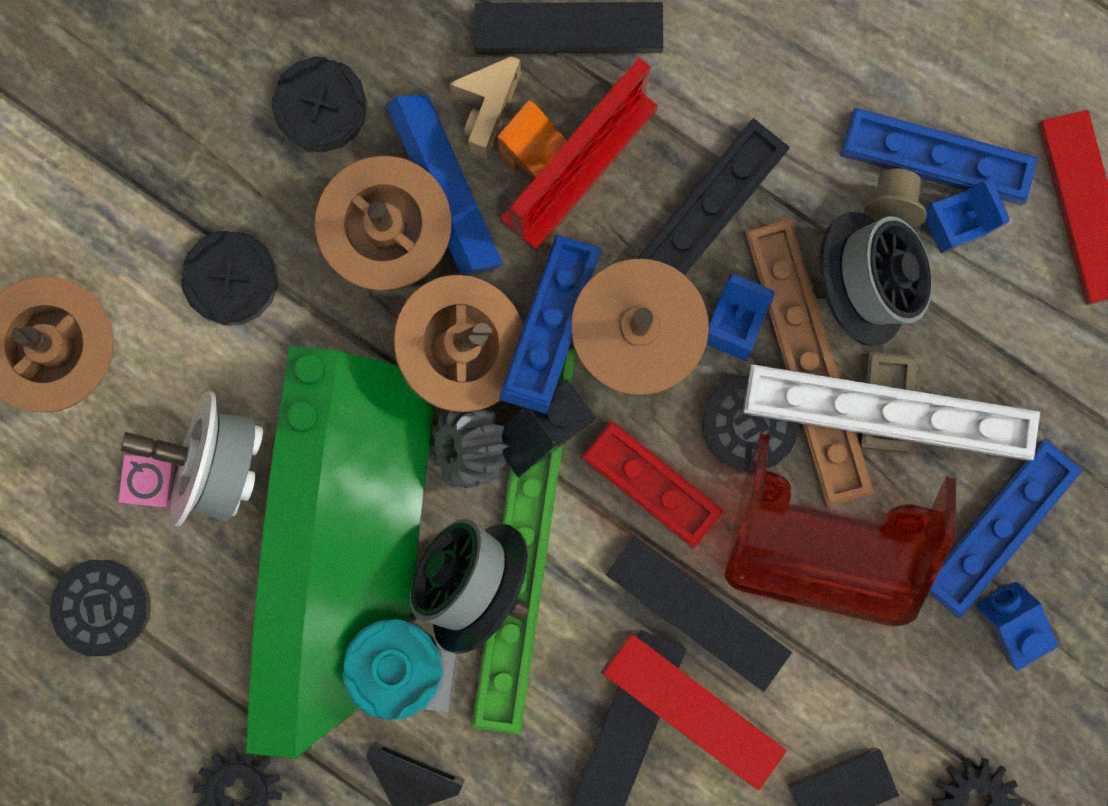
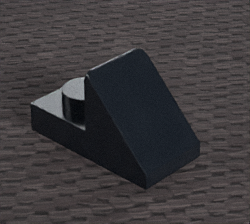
[502,380,596,478]

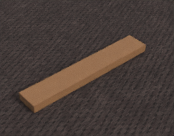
[744,219,874,507]

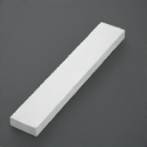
[742,364,1040,461]

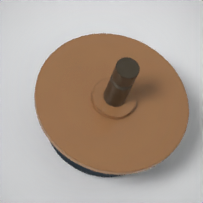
[571,259,709,395]

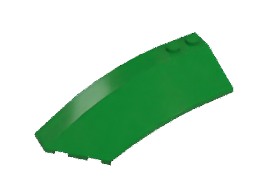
[246,346,435,759]

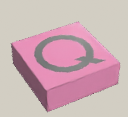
[118,455,175,508]

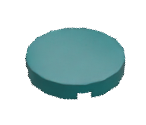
[343,619,444,720]

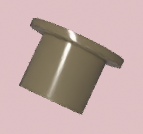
[863,168,927,228]

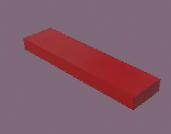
[1038,110,1108,305]
[600,632,787,791]

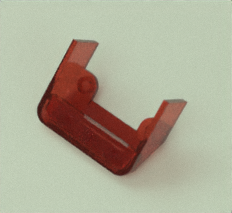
[725,433,956,626]

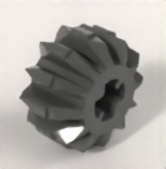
[431,409,508,488]

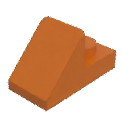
[497,100,567,178]

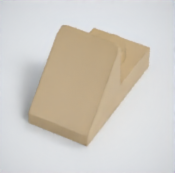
[449,57,521,159]

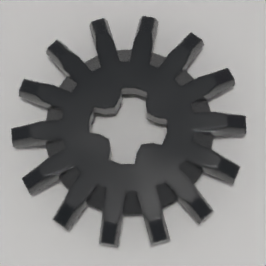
[193,748,282,806]
[932,758,1022,806]

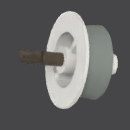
[121,391,263,527]

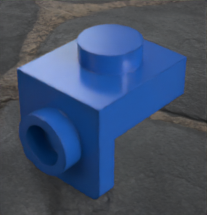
[925,179,1010,253]
[706,274,775,361]
[976,582,1059,671]

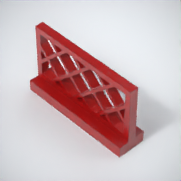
[500,57,658,252]

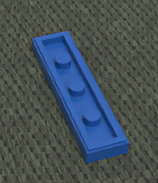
[386,94,503,276]
[840,107,1038,206]
[499,234,601,414]
[920,439,1083,618]

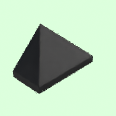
[366,742,465,806]

